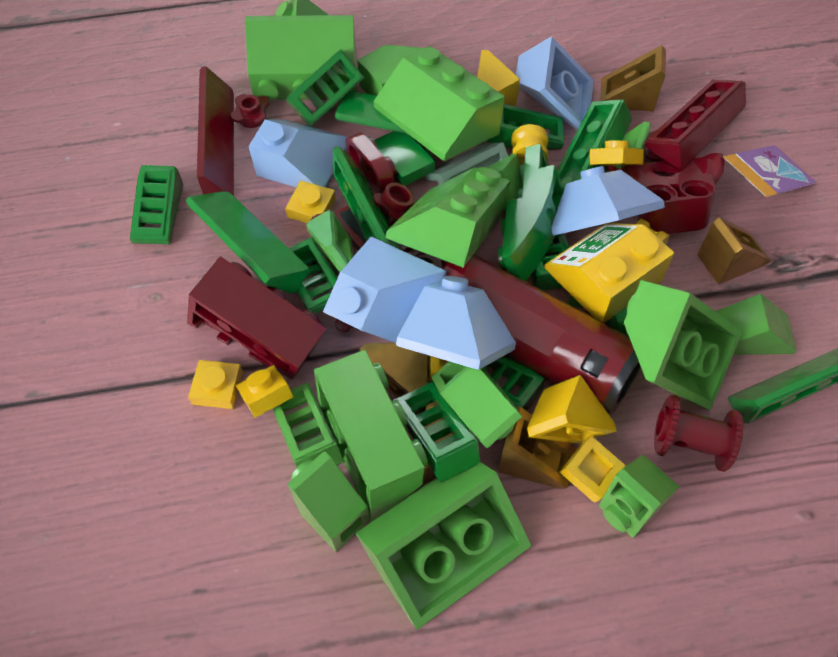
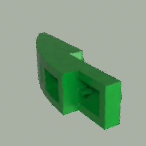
[498,144,564,281]

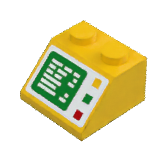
[545,223,675,323]

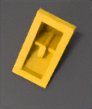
[477,50,520,106]
[527,375,617,444]

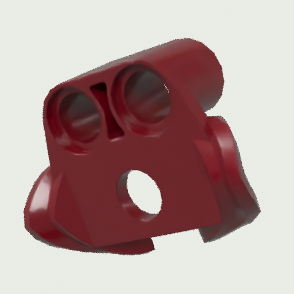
[606,153,725,234]

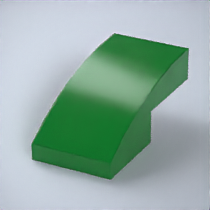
[374,131,435,186]

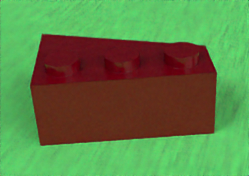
[187,256,327,380]

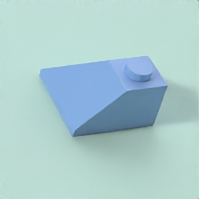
[516,36,594,130]
[249,119,348,188]
[551,166,665,236]
[323,237,447,343]
[396,276,516,370]

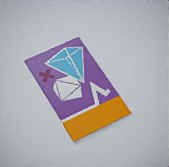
[723,145,817,197]

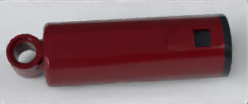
[411,250,641,416]

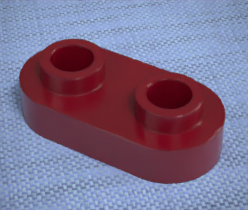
[346,132,397,193]

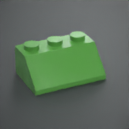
[245,15,358,100]
[374,46,505,161]
[385,167,511,267]
[624,280,743,411]
[314,350,428,522]
[356,462,532,630]

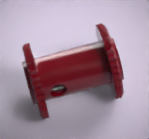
[654,394,744,472]

